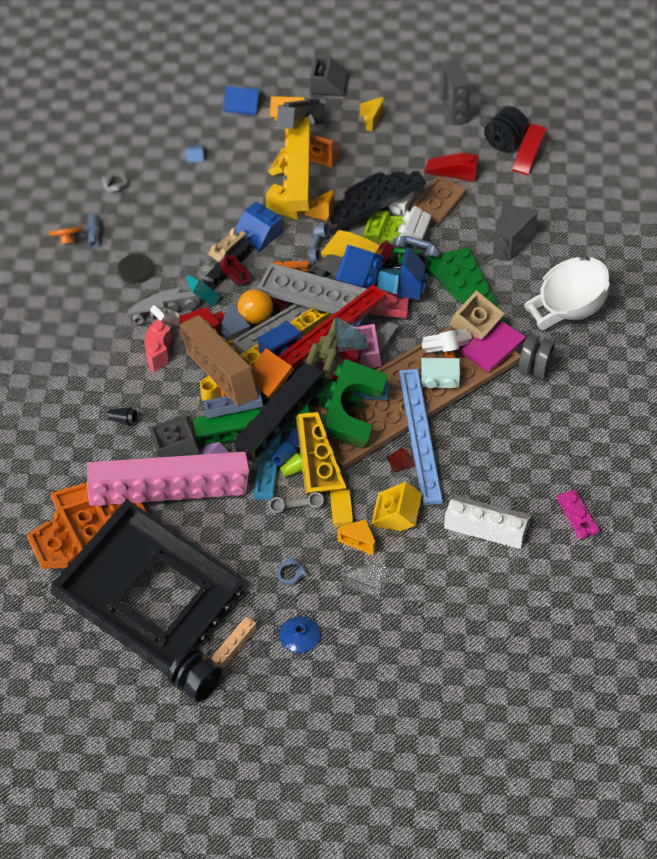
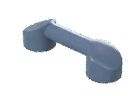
[307,223,330,263]
[392,236,441,257]

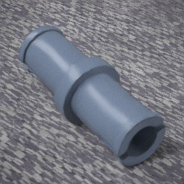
[86,213,101,248]

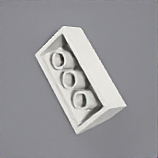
[444,495,531,549]

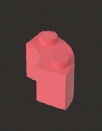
[144,319,172,372]

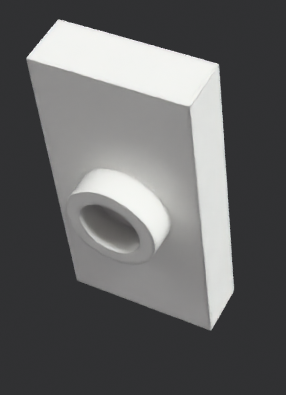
[150,305,181,326]

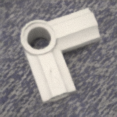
[422,328,472,353]

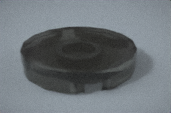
[118,254,153,284]

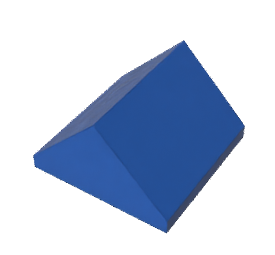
[224,86,263,115]

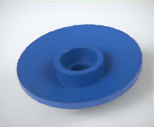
[279,616,320,653]

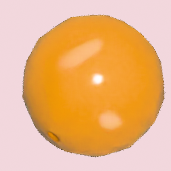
[237,289,273,325]

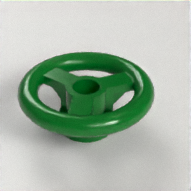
[391,248,424,263]

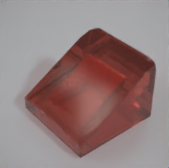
[387,447,415,473]

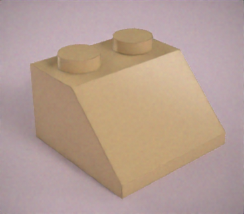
[449,290,505,339]

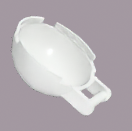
[524,257,610,330]

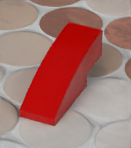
[512,123,547,176]

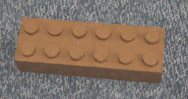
[179,315,258,407]

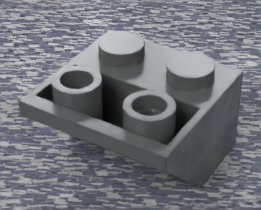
[310,55,348,95]

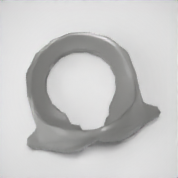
[101,173,128,193]

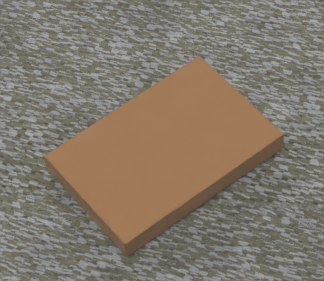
[410,176,467,225]

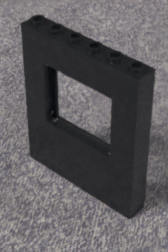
[51,499,245,676]

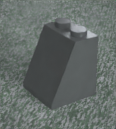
[493,204,538,262]

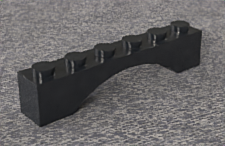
[276,99,325,129]

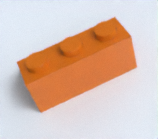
[285,131,341,168]

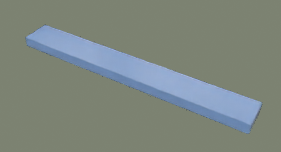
[399,369,443,505]

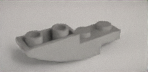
[127,288,200,326]

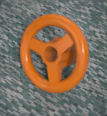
[48,227,84,244]

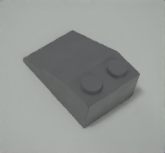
[149,414,200,457]

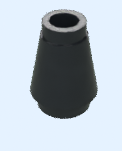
[108,407,138,426]

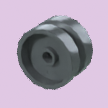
[518,333,556,379]

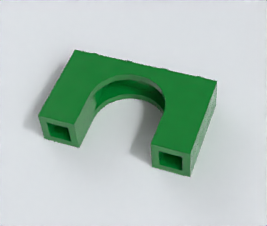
[320,359,388,448]

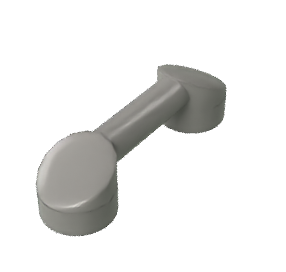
[268,492,324,514]

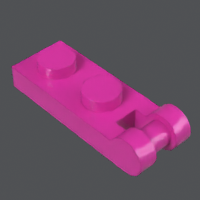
[557,489,599,540]

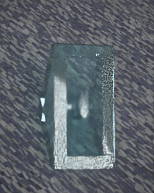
[335,317,368,352]

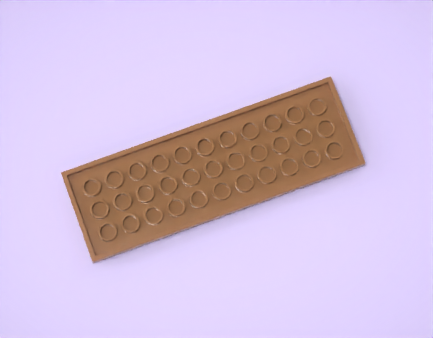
[309,326,521,470]

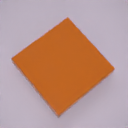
[252,348,294,399]

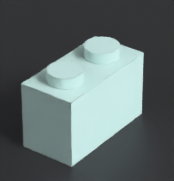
[421,358,460,388]

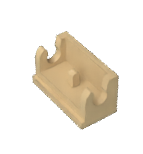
[208,227,246,262]

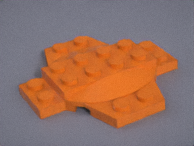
[27,482,146,569]

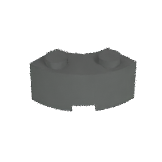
[307,255,343,281]

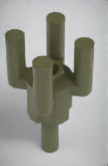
[306,318,341,380]

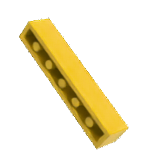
[283,117,311,212]

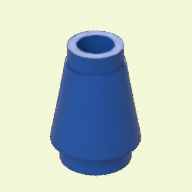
[272,442,297,465]

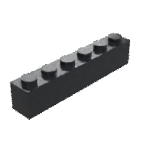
[233,363,325,463]

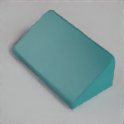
[186,275,221,306]

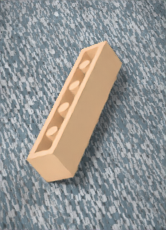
[211,617,257,669]

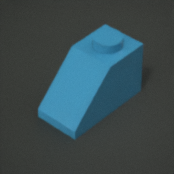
[376,267,401,294]

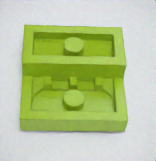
[362,211,404,246]

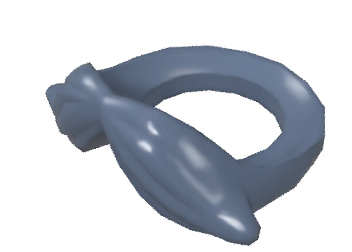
[277,556,308,586]

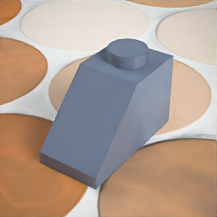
[221,303,250,341]

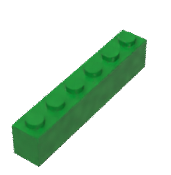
[193,404,310,448]

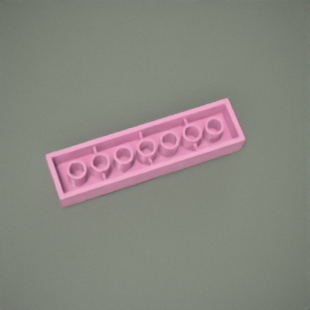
[87,452,249,506]

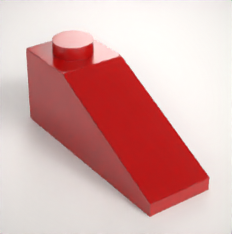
[424,153,479,182]

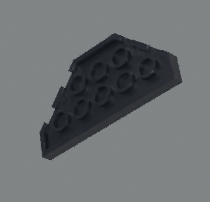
[326,171,426,234]

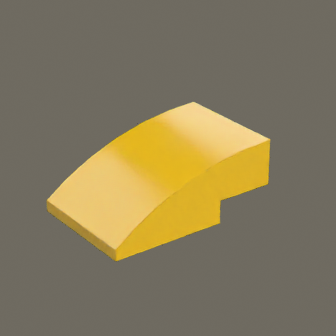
[321,230,380,258]

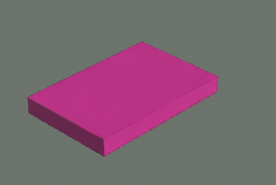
[461,320,526,373]

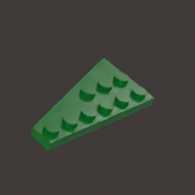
[426,247,507,324]

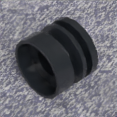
[484,106,529,152]
[167,646,224,703]

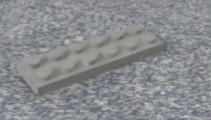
[257,263,367,321]

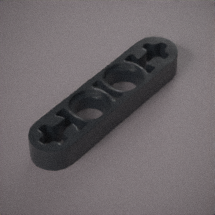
[204,238,253,289]

